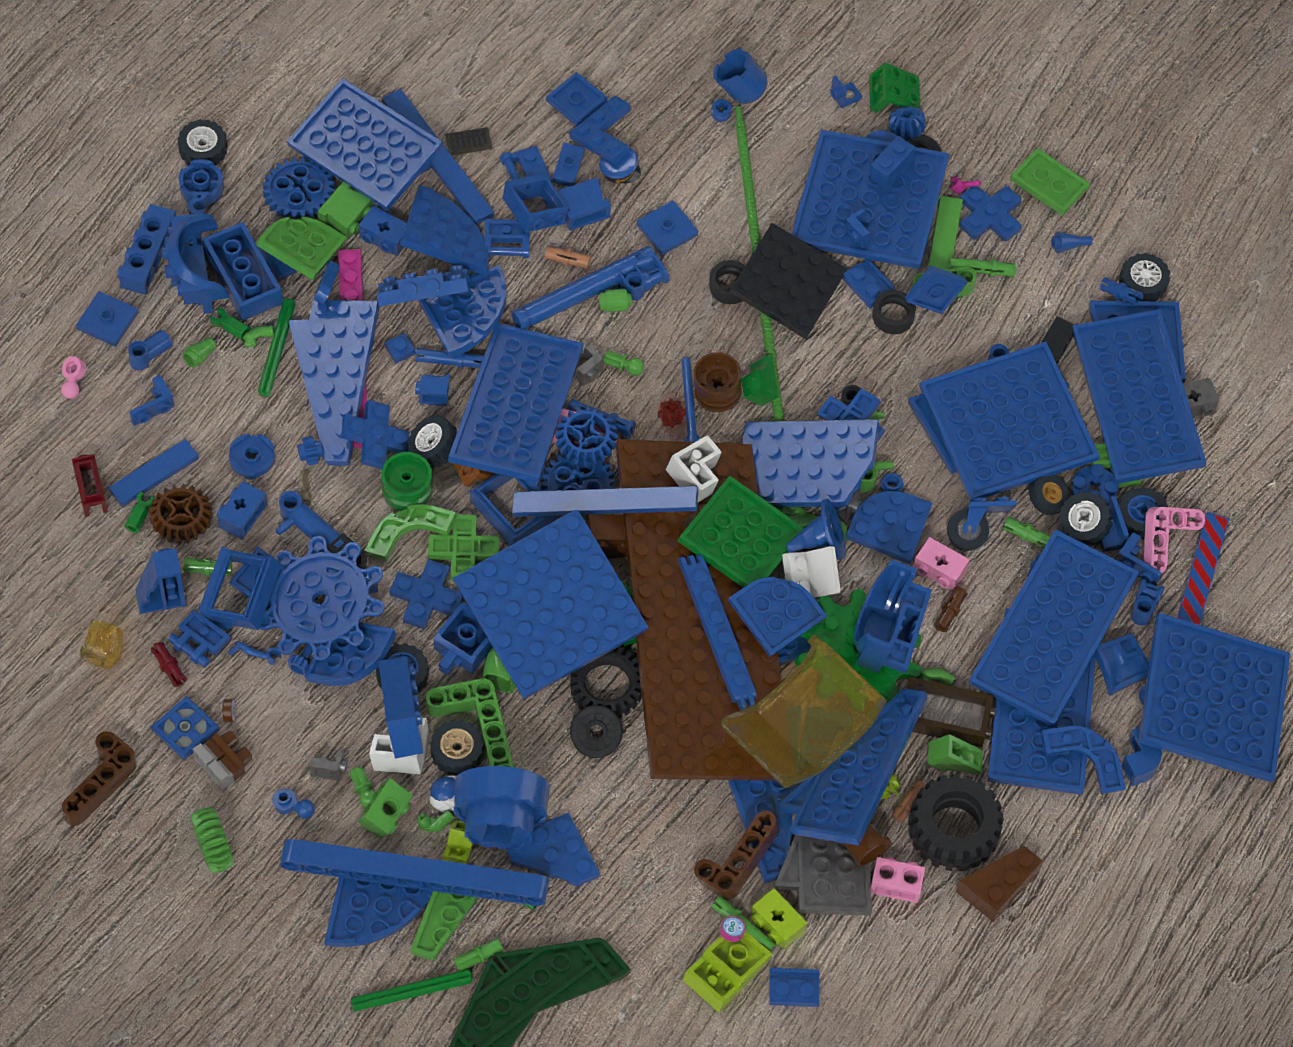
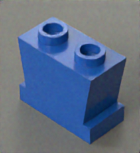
[558,178,611,231]

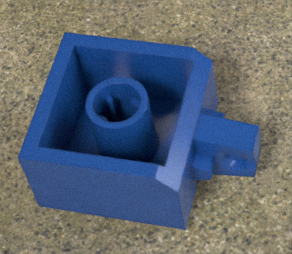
[434,603,492,675]

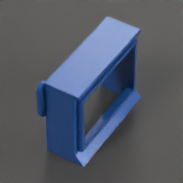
[470,474,557,546]
[199,547,283,630]

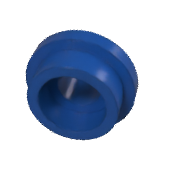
[880,473,904,492]

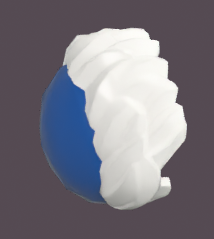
[430,775,457,813]

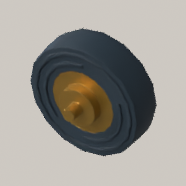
[1029,475,1070,515]

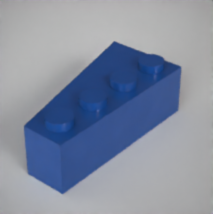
[378,656,423,759]

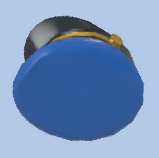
[599,148,641,184]

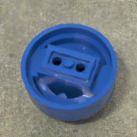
[454,766,550,850]

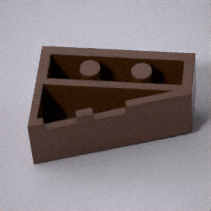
[956,846,1043,922]

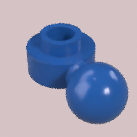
[272,788,315,819]

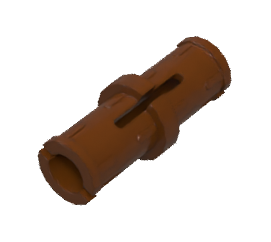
[934,586,968,632]

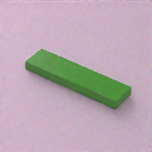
[928,196,963,270]

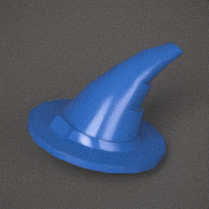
[786,499,846,560]

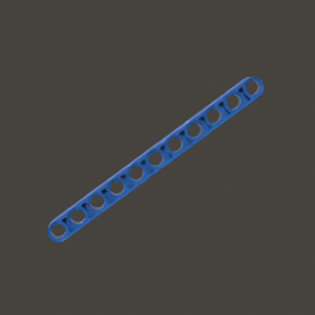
[280,839,549,906]

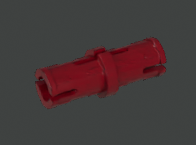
[150,642,187,687]

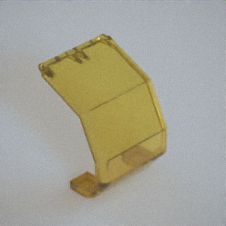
[721,635,887,788]

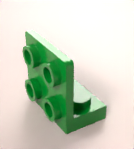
[869,62,920,113]

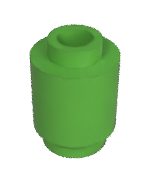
[599,289,632,312]

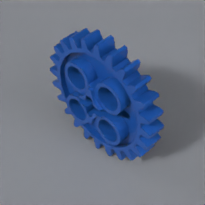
[263,157,335,219]
[541,454,616,517]

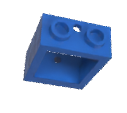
[502,173,568,233]

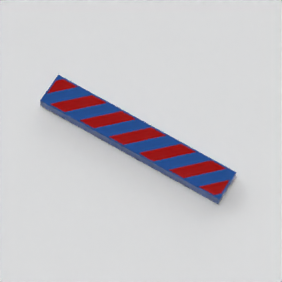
[1177,512,1230,625]

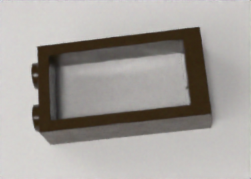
[907,677,996,747]

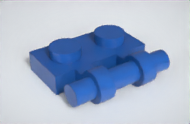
[168,610,231,668]

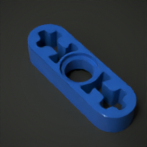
[313,260,340,304]

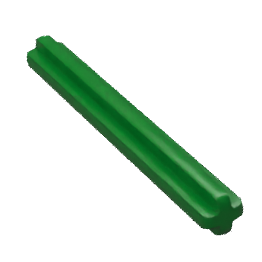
[257,298,295,397]
[350,969,472,1012]

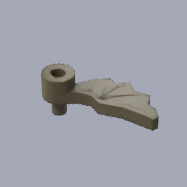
[299,469,312,502]

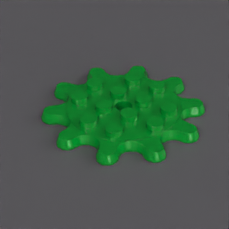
[795,589,922,714]

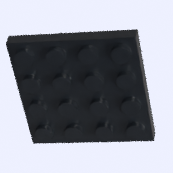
[729,223,848,339]

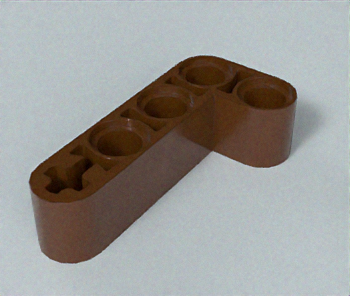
[62,731,137,826]
[694,811,780,899]

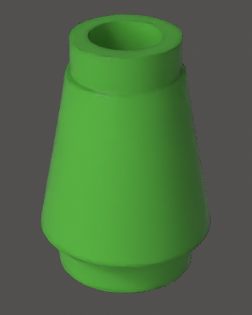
[182,337,216,368]

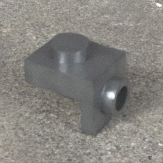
[577,345,603,386]

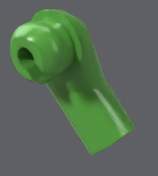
[243,325,273,347]
[920,668,956,686]
[417,810,455,833]

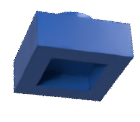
[385,333,416,364]

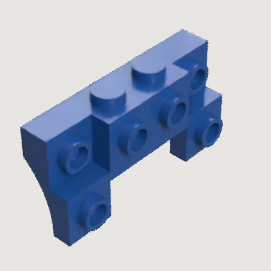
[377,265,470,306]

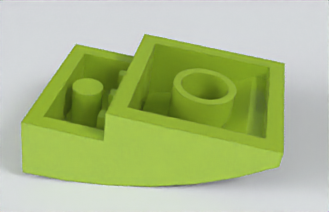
[683,930,773,1013]

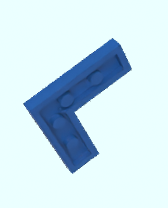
[569,96,631,165]

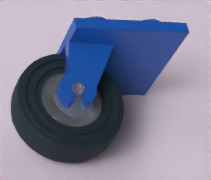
[947,497,1017,551]

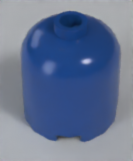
[713,48,768,104]

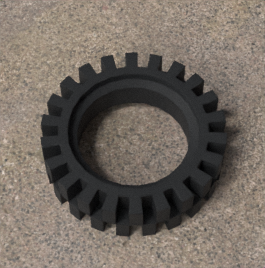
[570,647,642,719]

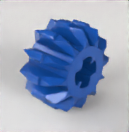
[889,106,926,140]

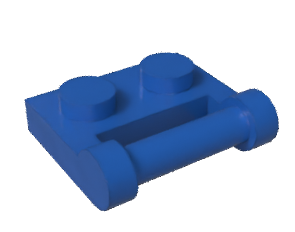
[500,146,552,187]
[484,219,529,258]

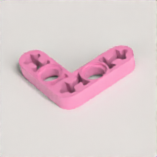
[1144,507,1205,573]

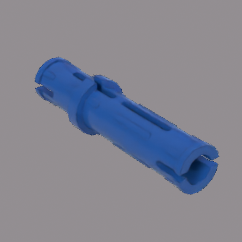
[415,348,485,369]

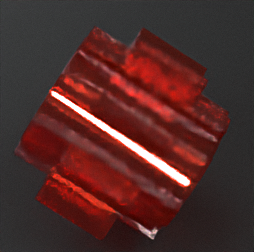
[657,398,686,428]

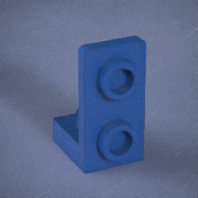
[129,375,174,426]
[1117,532,1162,586]

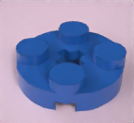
[229,434,275,480]
[1071,464,1119,505]

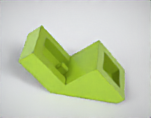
[442,820,473,864]

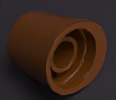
[844,823,892,867]

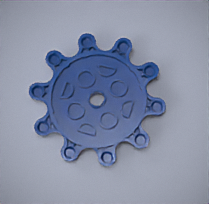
[259,536,385,661]

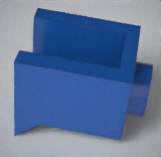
[415,373,450,407]

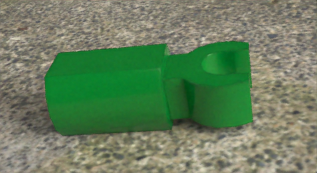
[210,308,250,341]
[124,492,155,534]

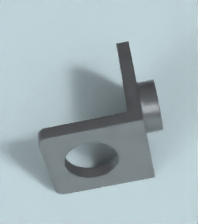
[836,489,862,522]

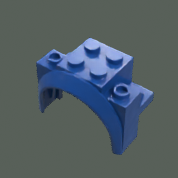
[853,560,932,673]

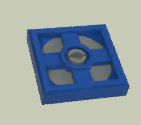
[151,696,220,761]

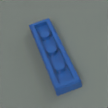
[108,439,199,507]

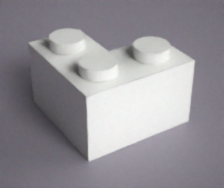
[666,435,722,502]
[369,718,430,774]

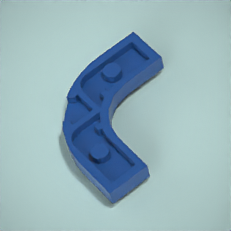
[1040,726,1126,794]

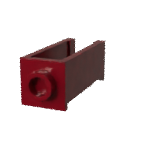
[72,454,108,517]

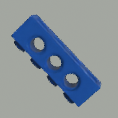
[117,204,176,295]

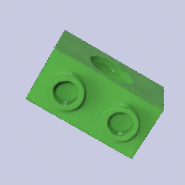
[357,778,413,838]

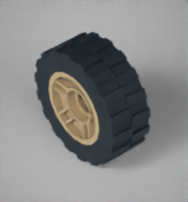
[430,720,483,776]

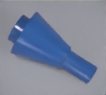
[1051,231,1093,254]

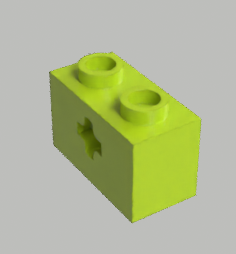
[751,888,807,950]

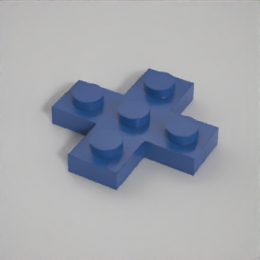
[959,185,1022,242]
[817,388,886,443]
[341,400,409,470]
[389,559,464,629]

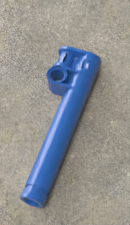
[511,246,670,329]

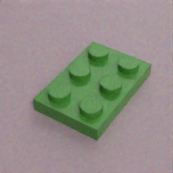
[1010,148,1090,216]

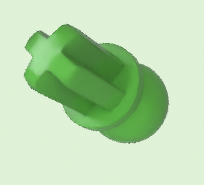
[603,351,644,376]
[349,767,376,808]

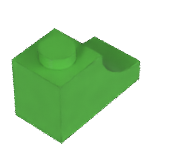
[928,734,983,775]

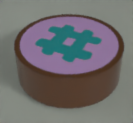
[222,699,236,723]

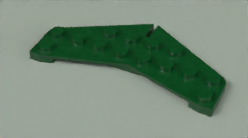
[449,938,631,1047]

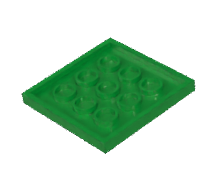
[678,476,804,588]

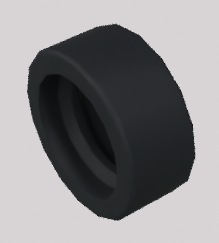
[709,260,746,305]
[872,290,916,335]

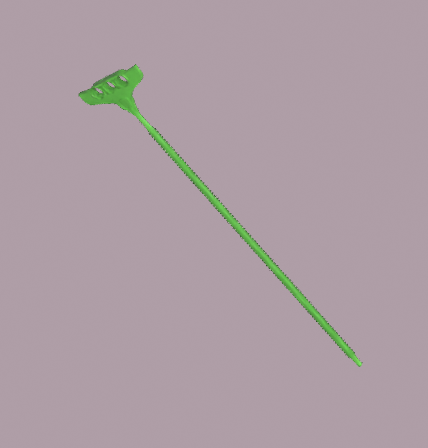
[735,106,849,541]

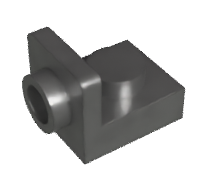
[310,750,348,781]

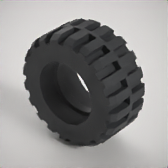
[908,774,1004,871]

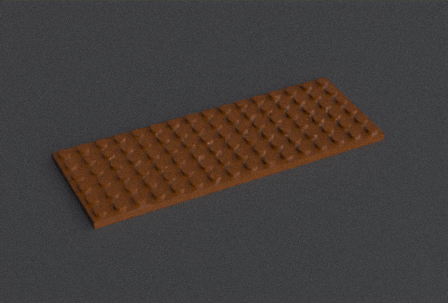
[616,439,794,781]

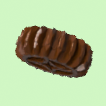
[149,483,213,545]

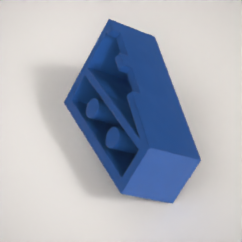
[135,548,186,614]

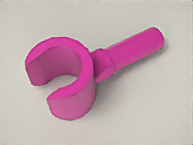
[949,176,981,194]

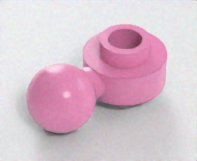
[61,356,86,399]

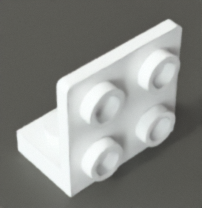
[782,546,840,598]

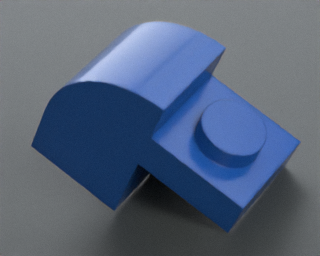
[1122,727,1162,787]

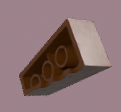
[585,514,627,559]

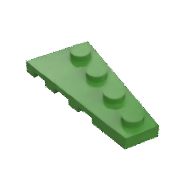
[410,891,478,961]

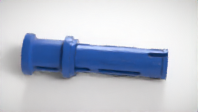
[567,399,636,440]

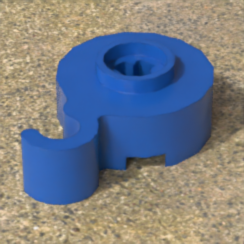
[178,159,224,214]

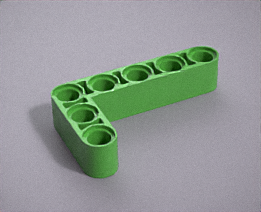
[426,679,513,767]

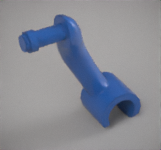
[228,641,281,665]

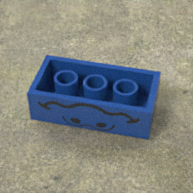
[202,222,283,321]

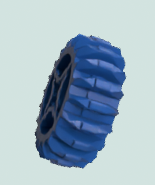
[555,405,618,467]

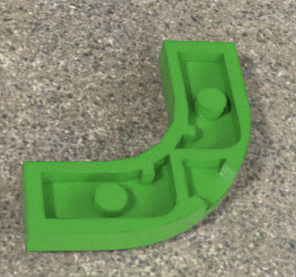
[364,504,457,562]

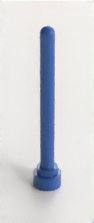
[681,357,700,442]

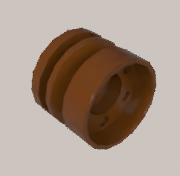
[693,352,742,412]

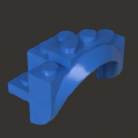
[161,213,229,314]

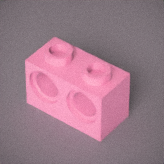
[871,857,925,903]

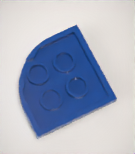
[845,491,933,564]
[728,577,827,657]
[304,622,397,686]

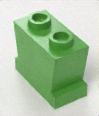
[317,181,373,241]

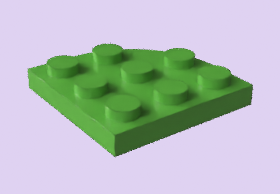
[256,217,347,280]

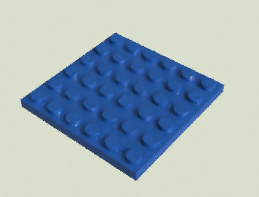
[792,129,950,269]
[919,341,1100,502]
[453,509,649,700]
[1138,613,1290,782]

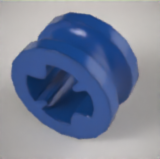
[711,99,731,122]

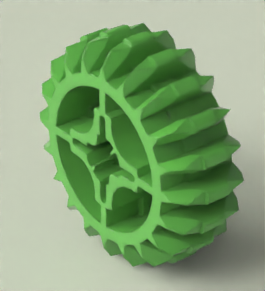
[191,807,233,873]

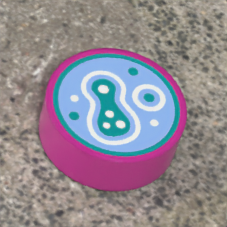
[720,916,746,942]

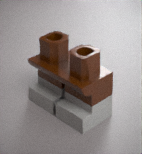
[193,730,252,790]

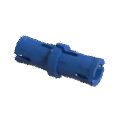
[1100,277,1143,306]

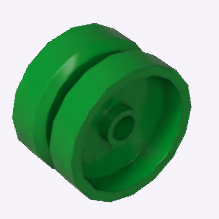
[381,452,433,511]

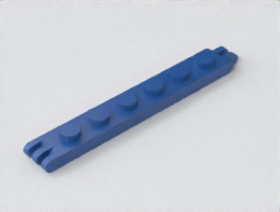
[678,554,756,710]

